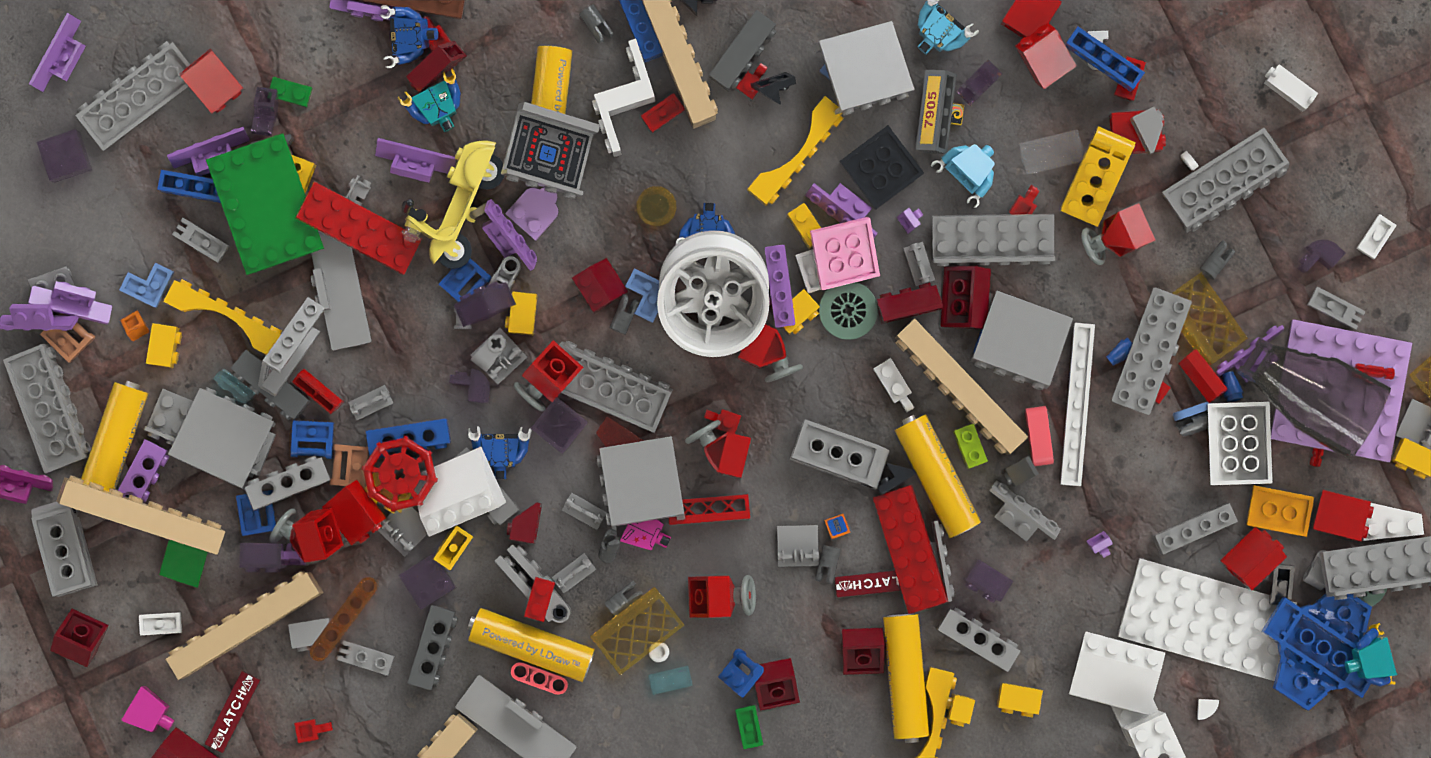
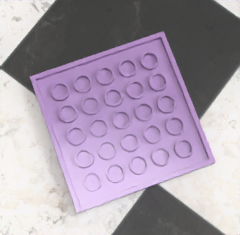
[1271,320,1412,462]

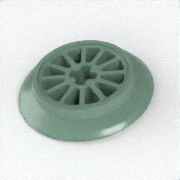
[819,282,878,340]

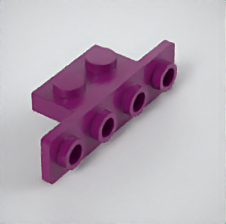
[0,465,54,504]

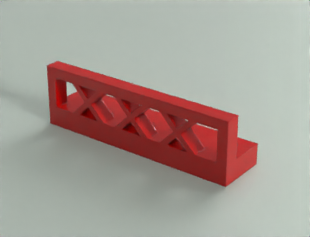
[669,494,750,525]

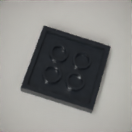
[839,125,924,210]

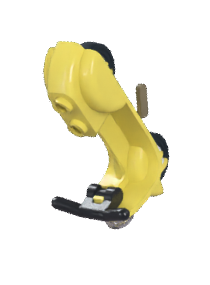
[402,141,504,269]

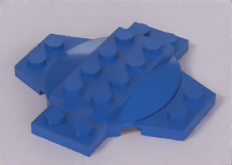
[1261,594,1372,711]

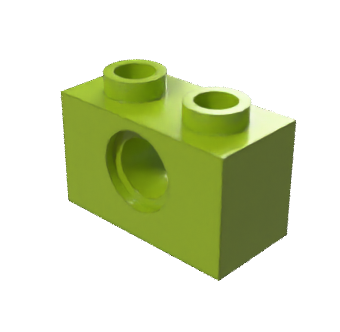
[953,424,988,469]

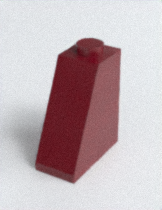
[406,41,467,92]

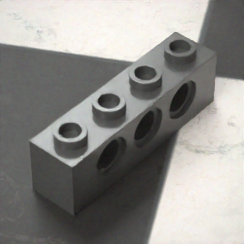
[407,605,458,690]

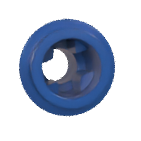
[1106,337,1133,366]
[1222,371,1244,403]

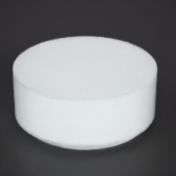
[1180,151,1199,171]
[649,642,669,662]

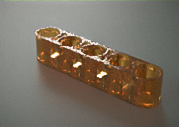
[310,577,379,661]

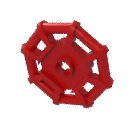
[361,436,438,512]

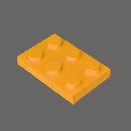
[1246,485,1314,537]

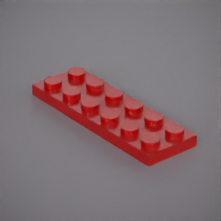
[295,181,422,275]
[873,485,948,614]

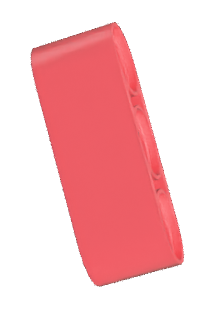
[1025,406,1054,466]
[511,662,568,695]

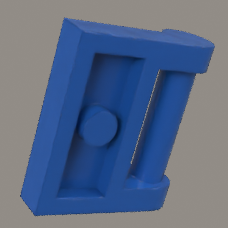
[439,258,492,308]
[291,421,334,459]
[236,490,276,536]
[718,649,764,698]

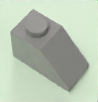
[1130,107,1164,156]
[288,618,331,652]

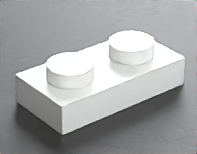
[1356,214,1397,259]
[795,249,821,294]
[139,612,182,635]

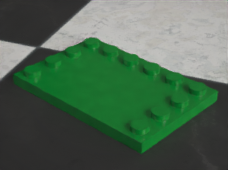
[206,133,324,275]

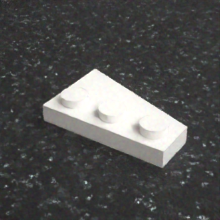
[1362,503,1424,541]

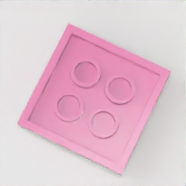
[810,217,880,290]

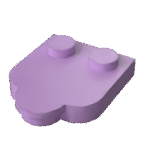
[505,187,558,241]

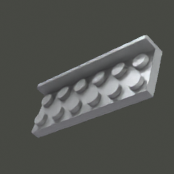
[75,41,190,151]
[1162,128,1289,233]
[932,214,1055,266]
[559,341,673,433]
[3,344,91,474]
[144,389,276,478]
[1320,536,1431,600]

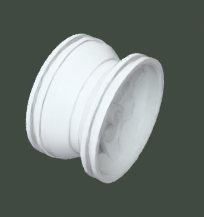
[657,231,769,357]

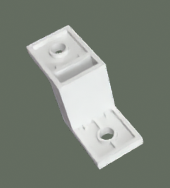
[592,39,655,157]
[1111,700,1186,758]

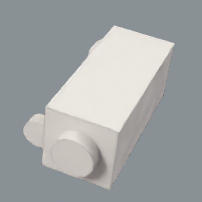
[1264,65,1318,112]

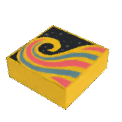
[951,103,964,126]

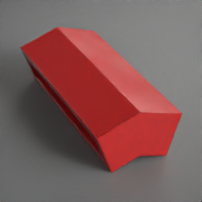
[1178,349,1228,403]
[292,369,344,414]

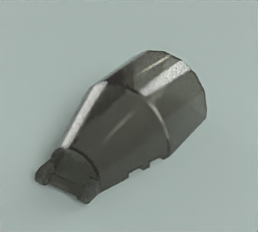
[1237,338,1391,460]

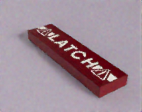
[834,571,901,597]
[205,671,261,753]

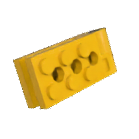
[1061,126,1136,227]

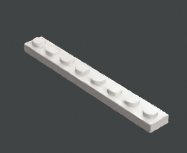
[1060,323,1095,486]

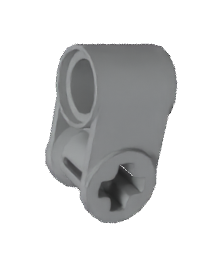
[488,256,521,296]
[471,334,507,373]
[1302,550,1326,591]

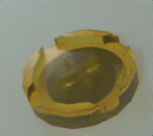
[637,186,677,227]

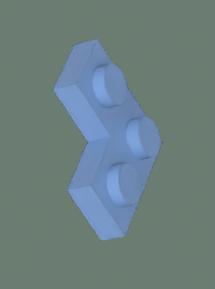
[119,263,174,308]
[625,269,659,323]

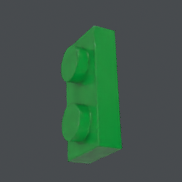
[268,77,313,107]
[735,705,763,749]

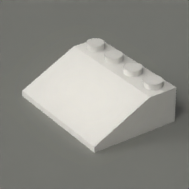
[1208,402,1272,485]
[414,447,506,537]
[1069,632,1165,716]

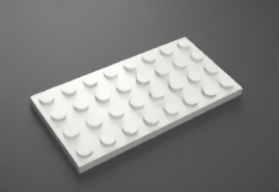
[1117,558,1297,681]

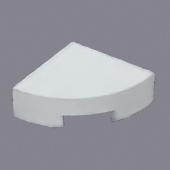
[1197,699,1219,720]

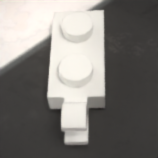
[873,358,914,412]

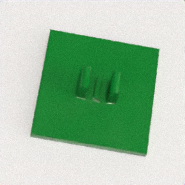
[159,539,208,588]

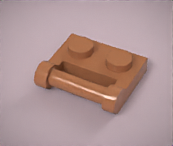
[40,313,95,363]
[329,444,369,488]

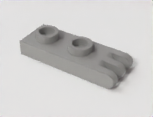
[172,218,230,263]
[1307,287,1365,330]
[336,640,395,676]

